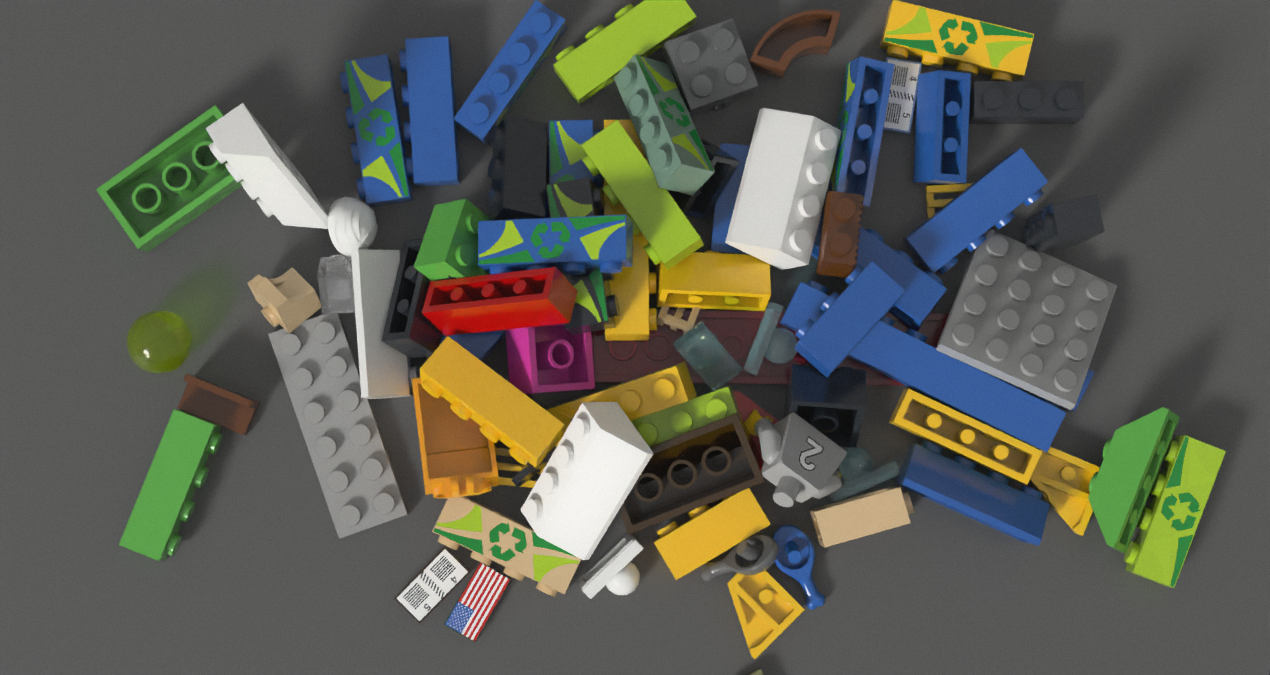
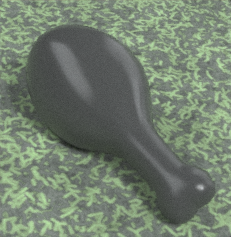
[701,534,779,581]

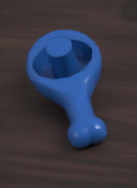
[772,524,826,610]

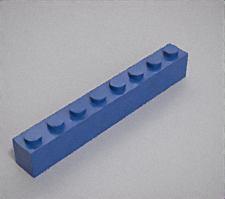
[779,280,1066,452]

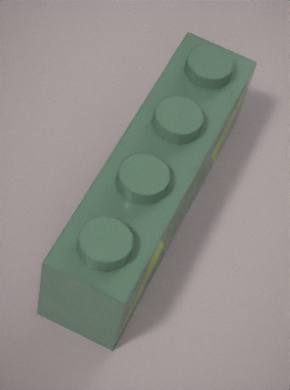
[614,54,715,195]

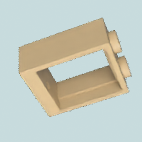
[809,486,914,548]

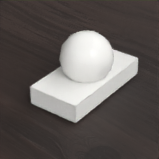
[578,533,644,599]

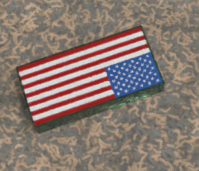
[444,562,512,643]

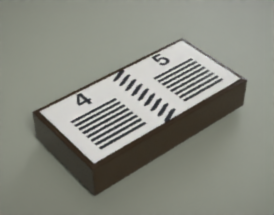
[394,546,471,624]

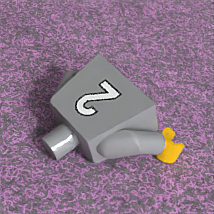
[744,409,847,507]

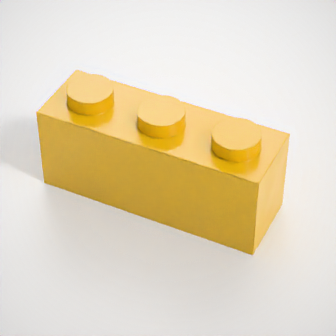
[656,250,771,311]
[654,488,770,580]

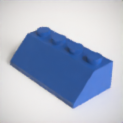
[894,440,1050,546]

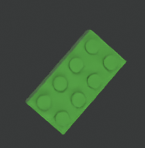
[96,105,243,253]

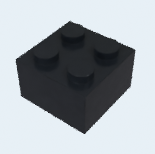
[784,364,866,448]

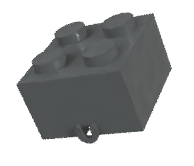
[661,18,759,116]

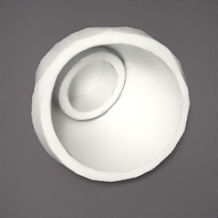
[328,197,378,256]

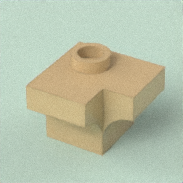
[247,267,322,334]

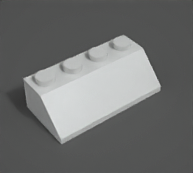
[205,103,328,229]
[725,108,841,270]
[351,249,419,399]
[521,402,653,560]

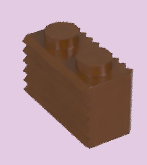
[816,191,864,278]

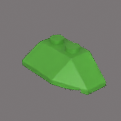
[1088,407,1180,554]

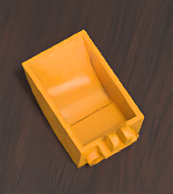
[412,377,498,499]

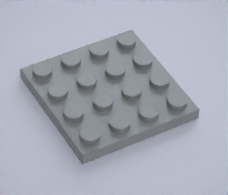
[936,229,1117,410]

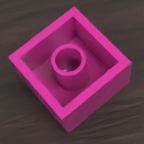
[506,324,595,394]

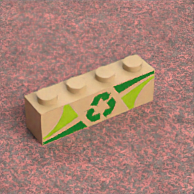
[432,496,581,597]

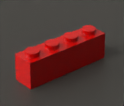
[422,267,578,336]

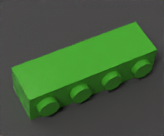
[119,409,223,561]

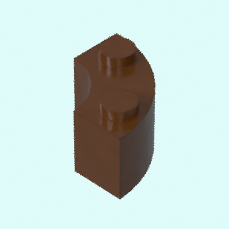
[750,9,841,78]

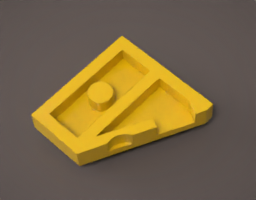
[1029,447,1100,536]
[727,570,805,659]

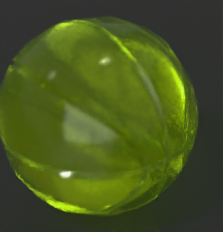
[127,310,192,374]

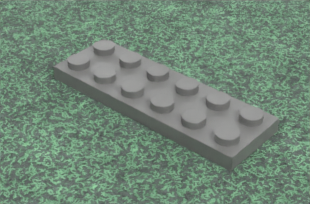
[268,310,409,539]

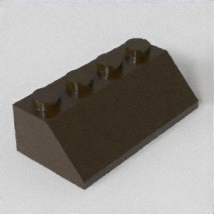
[619,413,766,535]

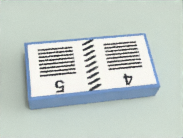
[883,57,922,135]

